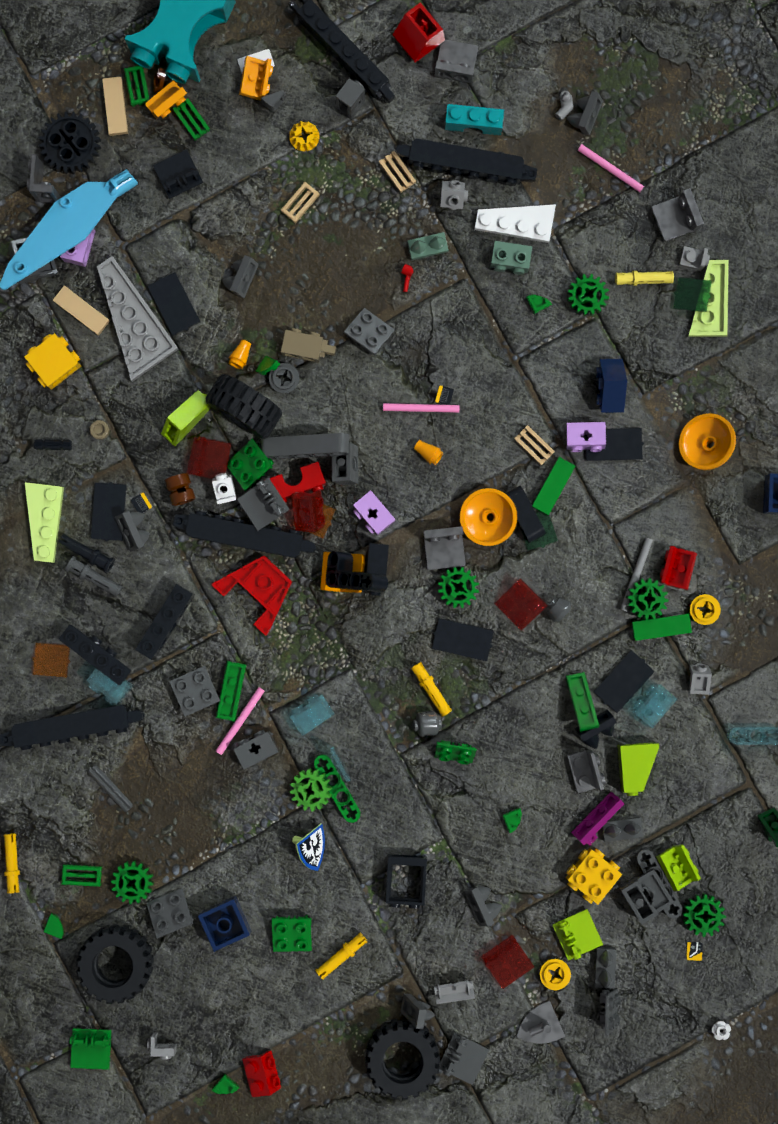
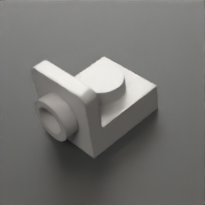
[679,246,710,271]
[689,663,712,695]

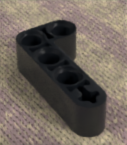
[326,551,388,592]

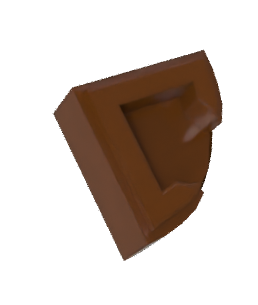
[153,68,166,93]

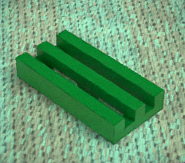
[124,66,150,107]
[173,98,210,141]
[61,864,103,887]

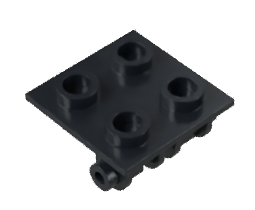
[153,149,203,199]

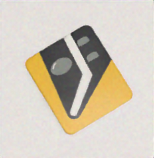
[687,942,703,961]

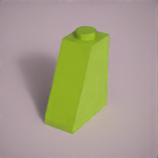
[161,390,210,446]
[617,742,659,796]

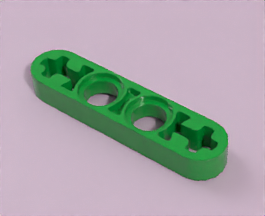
[314,754,361,823]

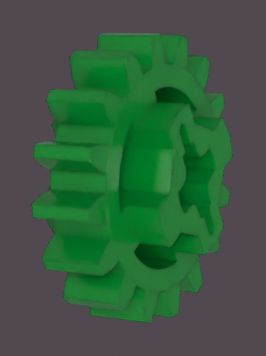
[567,274,609,316]
[438,567,479,608]
[626,578,669,620]
[111,861,154,904]
[682,893,726,937]

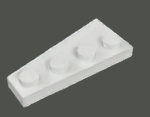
[474,204,556,243]

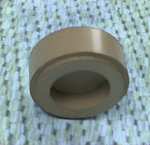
[90,420,110,440]

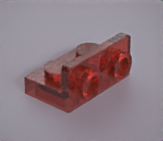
[292,490,325,533]

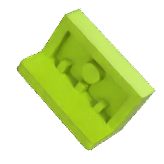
[656,844,701,891]

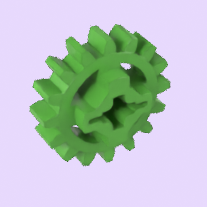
[290,768,332,812]

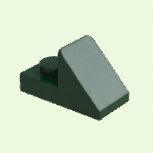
[757,807,778,847]

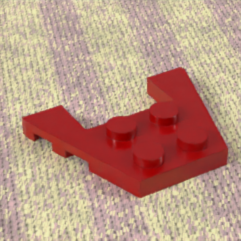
[211,556,292,636]

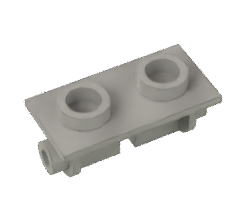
[434,980,475,1004]

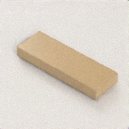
[102,77,128,136]
[53,285,110,336]

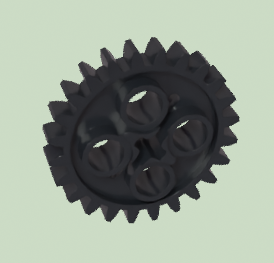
[39,112,101,174]

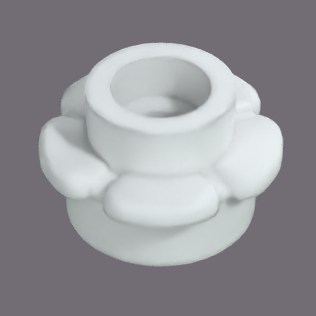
[712,1021,731,1040]

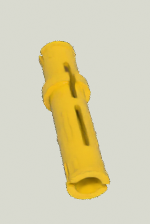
[411,662,452,717]
[4,833,20,893]
[315,932,368,980]

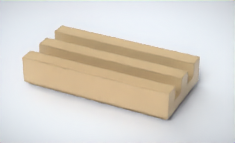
[379,151,416,193]
[281,182,320,224]
[514,425,555,466]

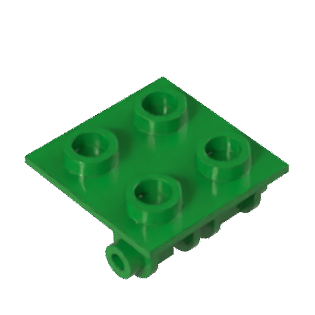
[226,438,274,491]
[434,740,477,765]
[272,915,312,952]
[70,1028,112,1070]

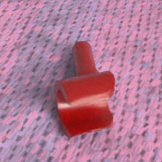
[401,264,413,292]

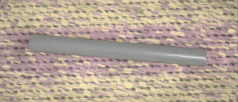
[620,538,653,612]

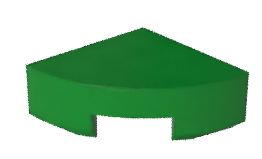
[526,295,552,314]
[256,356,280,375]
[502,808,522,833]
[44,913,64,939]
[212,1074,240,1094]

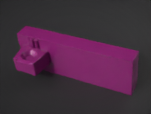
[571,791,624,846]

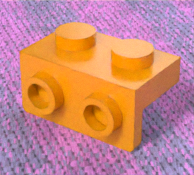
[239,56,273,100]
[145,81,187,119]

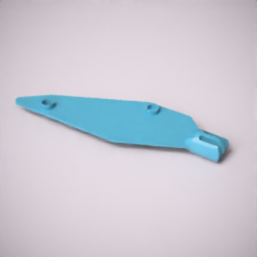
[0,169,138,290]

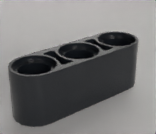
[505,486,546,543]

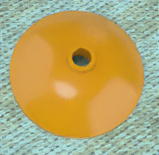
[679,413,736,470]
[460,488,517,546]

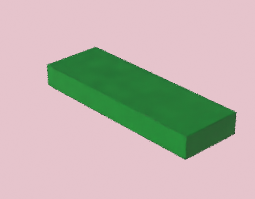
[532,457,576,516]
[631,614,692,641]
[216,661,247,721]
[566,672,599,732]

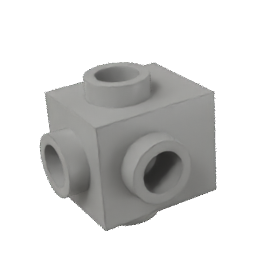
[440,180,468,210]

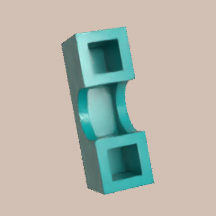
[445,104,504,135]

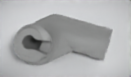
[555,91,573,121]

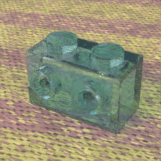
[632,683,677,729]

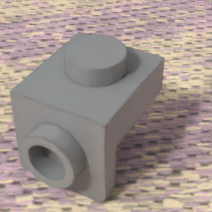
[147,1032,177,1059]

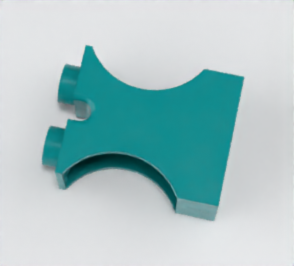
[125,0,236,84]

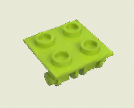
[552,909,603,961]

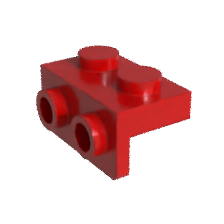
[660,546,697,590]
[242,1051,281,1097]

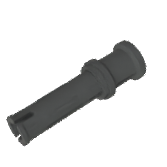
[65,556,123,597]

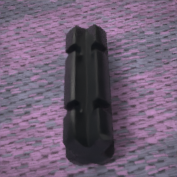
[34,439,72,450]

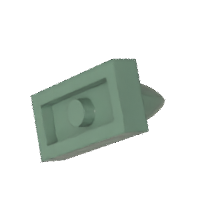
[407,232,449,260]

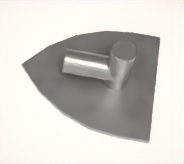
[516,1000,565,1044]

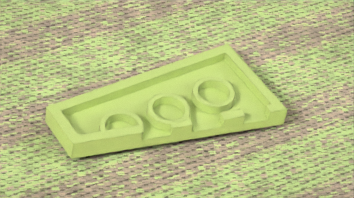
[689,260,729,337]
[25,482,64,563]

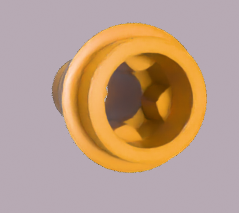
[228,340,252,369]
[414,440,443,465]

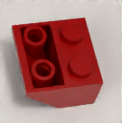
[392,2,445,63]

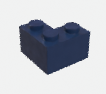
[595,359,627,413]

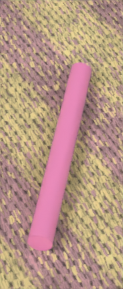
[578,144,644,193]
[383,403,459,413]
[216,687,265,755]

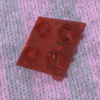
[187,436,232,479]
[494,578,548,631]
[481,934,534,989]

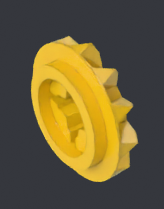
[289,121,319,151]
[689,594,721,625]
[539,958,571,990]

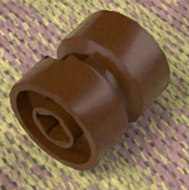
[164,473,196,506]

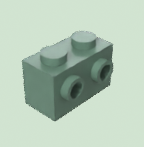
[490,241,532,275]

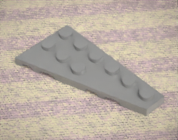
[97,256,178,382]

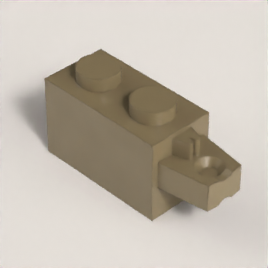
[281,328,336,363]

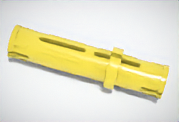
[615,271,674,286]

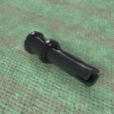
[58,533,115,574]

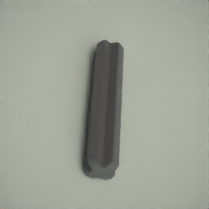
[88,765,133,812]

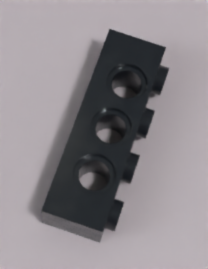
[135,584,195,660]

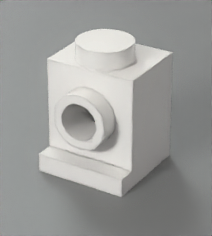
[212,473,237,504]

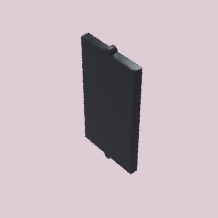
[147,272,201,336]
[585,428,644,461]
[91,482,127,542]
[432,618,494,661]
[594,650,655,713]

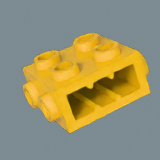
[24,333,82,390]
[566,847,622,905]

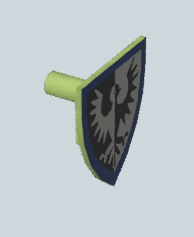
[292,823,325,871]

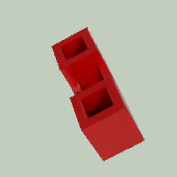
[270,462,326,503]

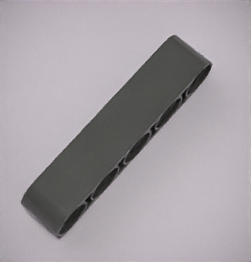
[260,433,349,460]

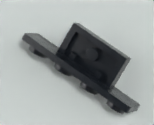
[59,625,131,685]

